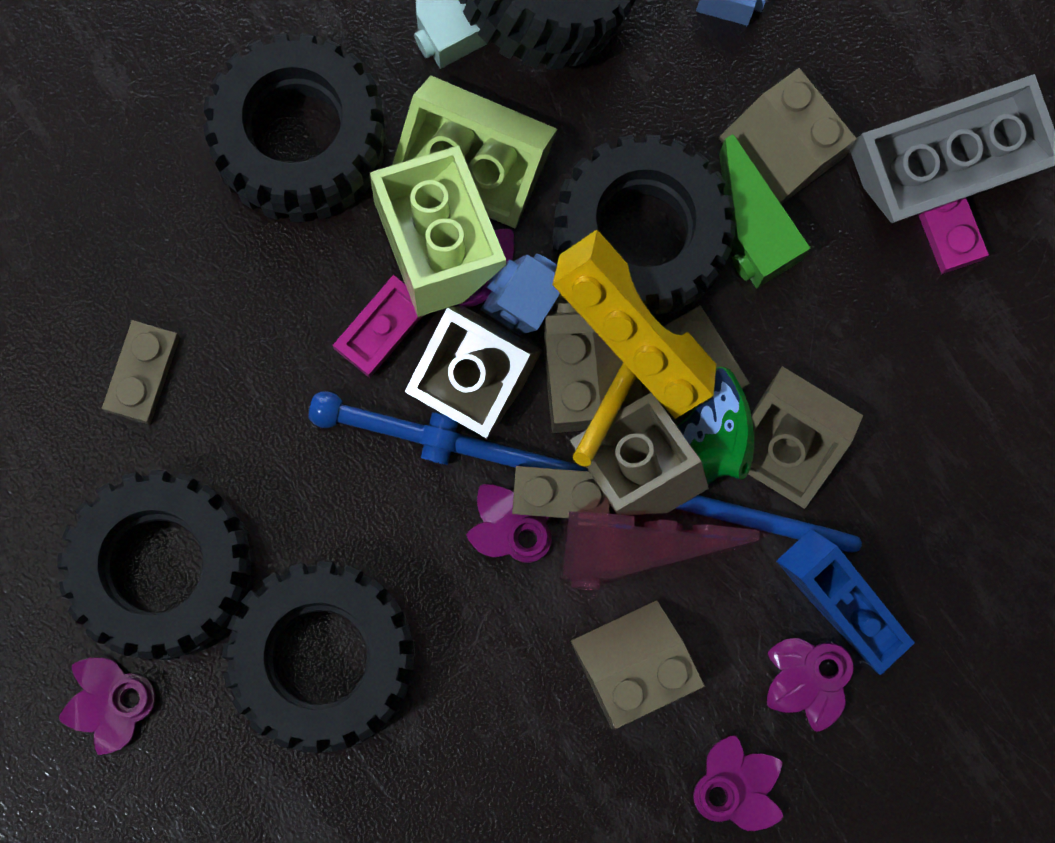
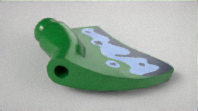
[677,367,754,485]

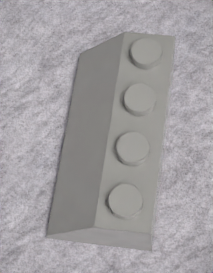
[850,74,1055,224]

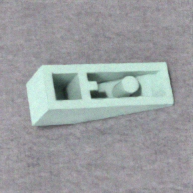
[414,0,487,69]

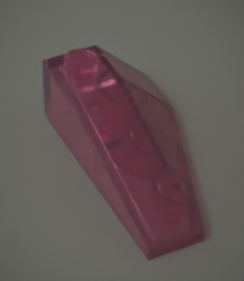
[561,511,760,590]

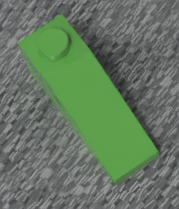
[719,134,810,289]

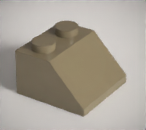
[719,68,857,204]
[405,305,542,438]
[543,332,643,433]
[748,366,863,509]
[570,393,709,516]
[570,600,705,729]

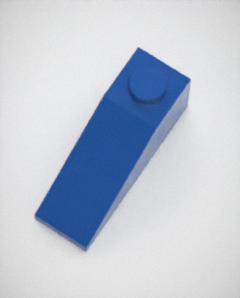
[776,529,915,675]

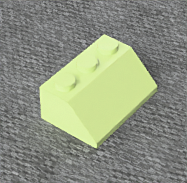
[392,76,557,228]
[369,145,506,317]

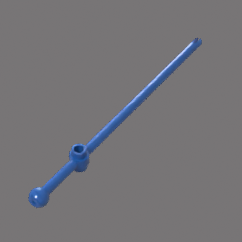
[308,391,862,552]

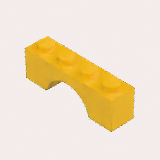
[552,230,716,419]

